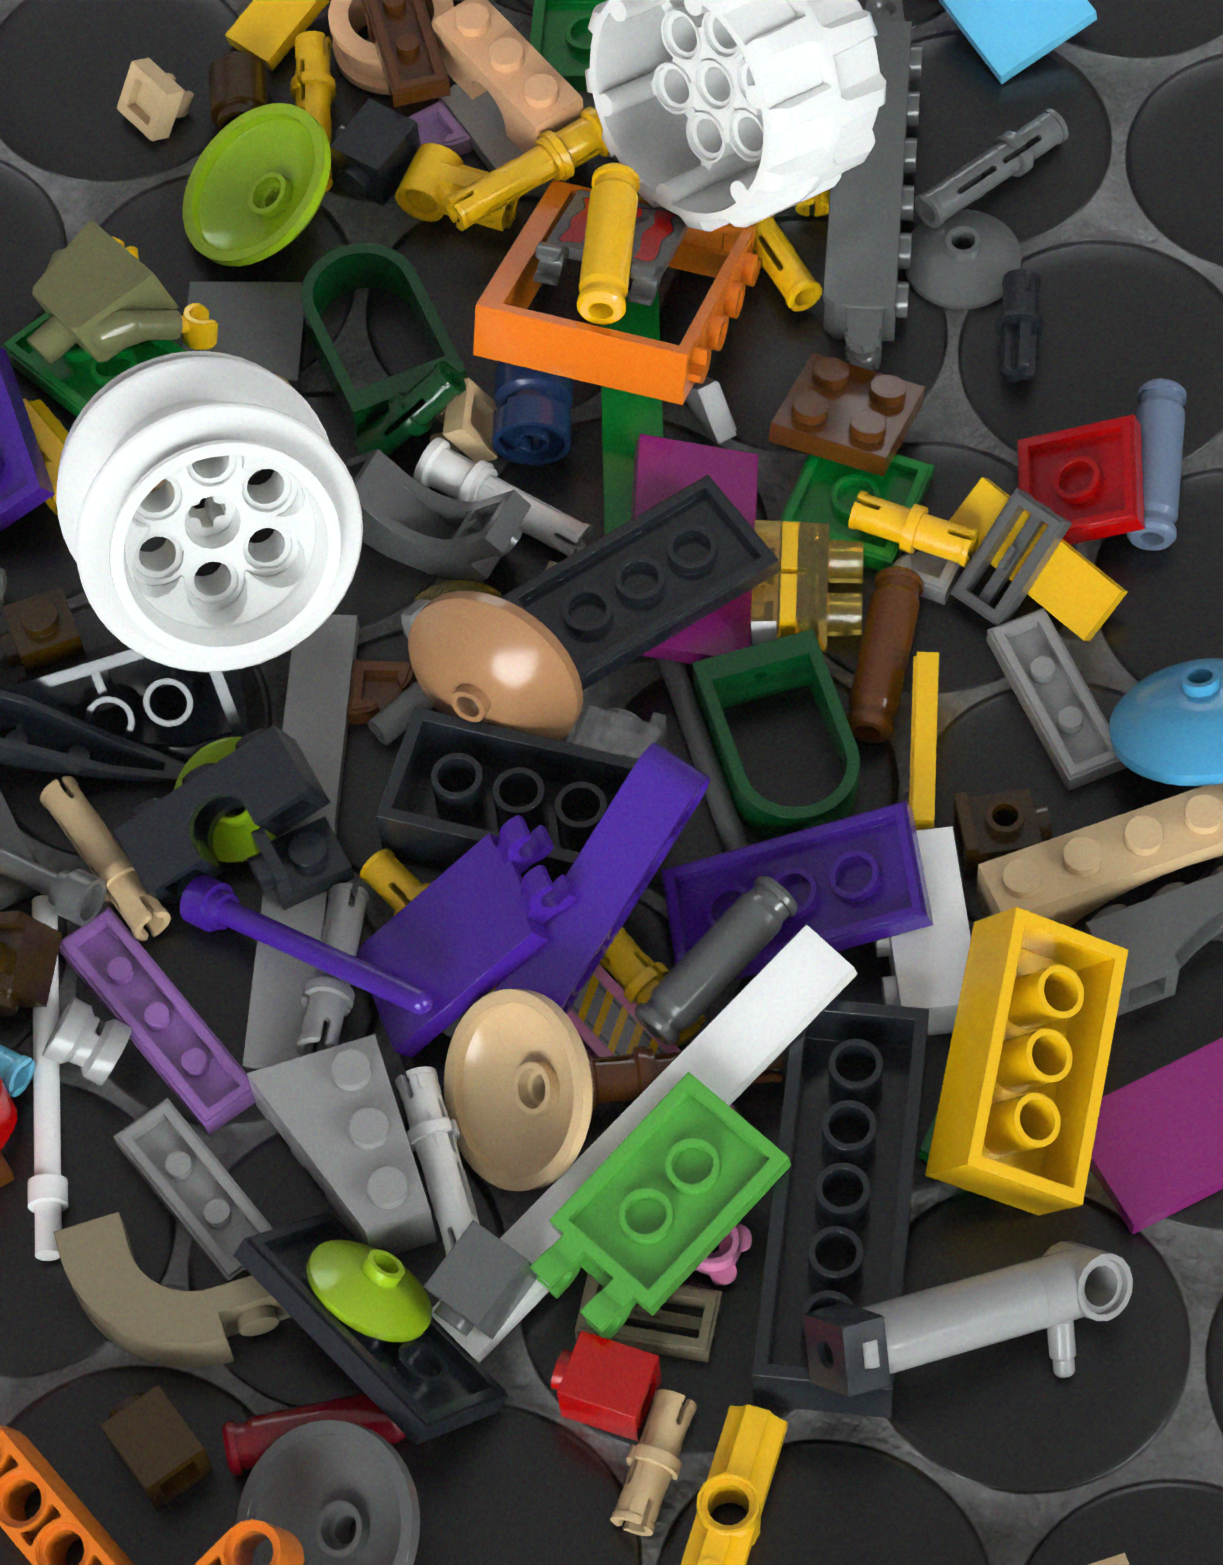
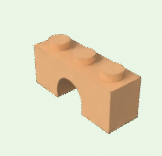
[432,0,584,154]

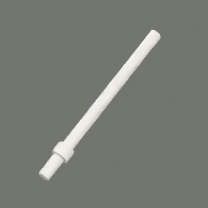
[28,895,68,1261]

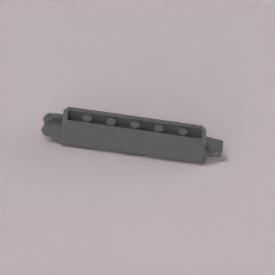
[823,0,923,371]

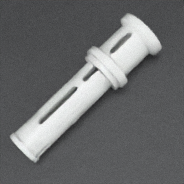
[413,437,593,557]

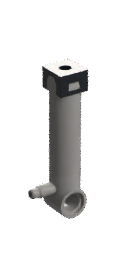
[803,1241,1133,1397]

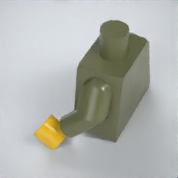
[26,219,218,366]

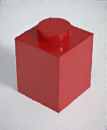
[551,1330,662,1442]

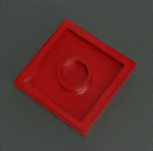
[1017,414,1145,545]

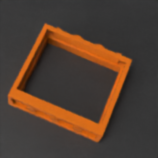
[473,180,762,405]

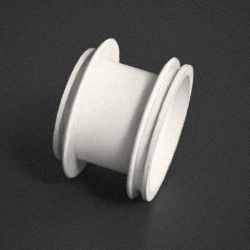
[56,351,363,672]

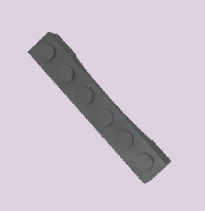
[1085,865,1223,1016]

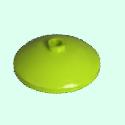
[182,103,331,266]

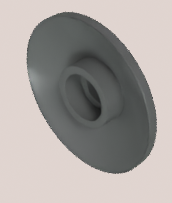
[904,209,1022,310]

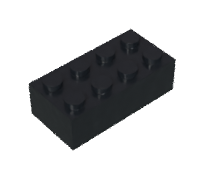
[376,707,638,883]

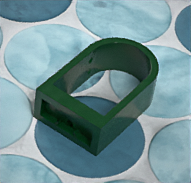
[301,243,467,436]
[692,629,860,841]

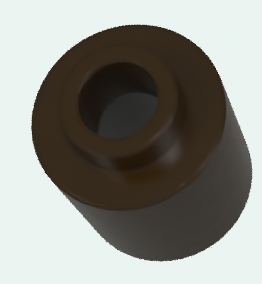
[208,51,268,132]

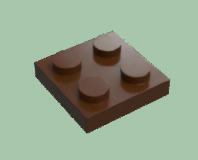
[769,353,925,477]

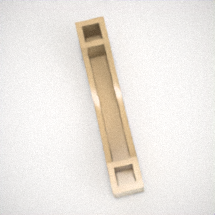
[976,783,1223,927]

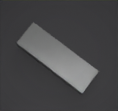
[986,608,1126,791]
[113,1098,273,1283]

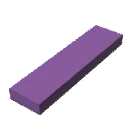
[59,907,255,1136]

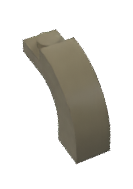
[53,1212,292,1368]

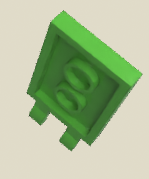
[530,1071,791,1339]

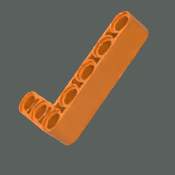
[0,1424,305,1565]

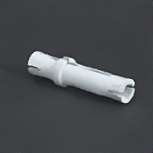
[395,1066,480,1256]

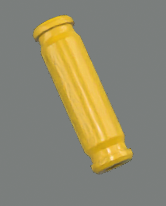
[577,163,640,325]

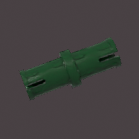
[354,361,466,457]

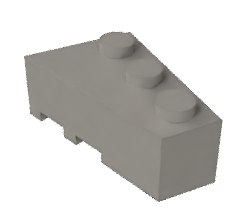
[247,1034,437,1255]

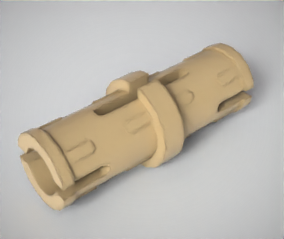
[610,1389,697,1536]

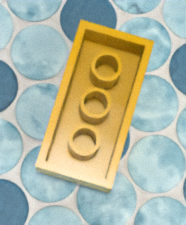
[925,907,1128,1216]

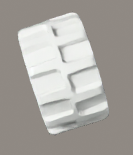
[585,0,886,232]

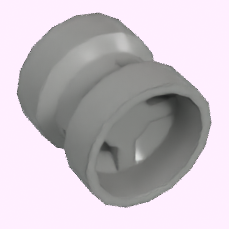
[42,997,132,1086]

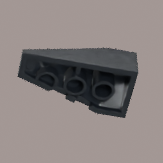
[0,640,250,760]

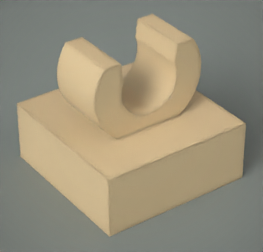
[116,58,195,141]
[430,378,498,463]

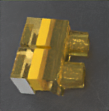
[751,520,863,652]

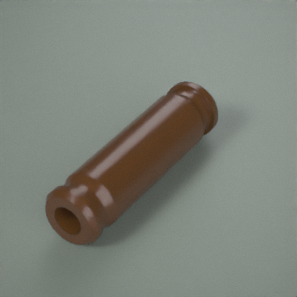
[846,566,924,743]

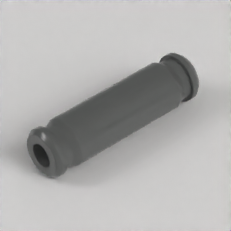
[635,875,798,1045]

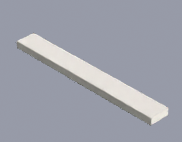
[432,924,857,1363]

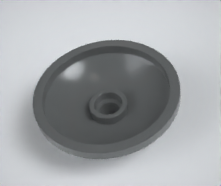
[236,1420,420,1565]

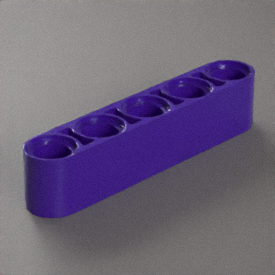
[494,742,710,1014]

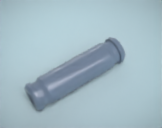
[1127,378,1187,551]

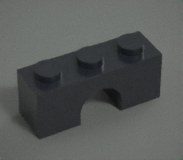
[114,726,331,905]

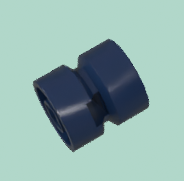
[492,362,573,465]

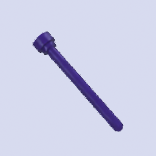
[180,875,433,1015]

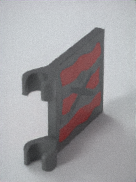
[533,190,690,306]

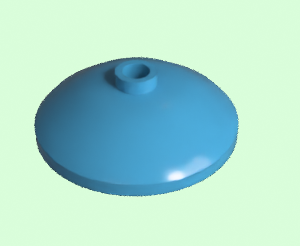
[1109,658,1223,786]

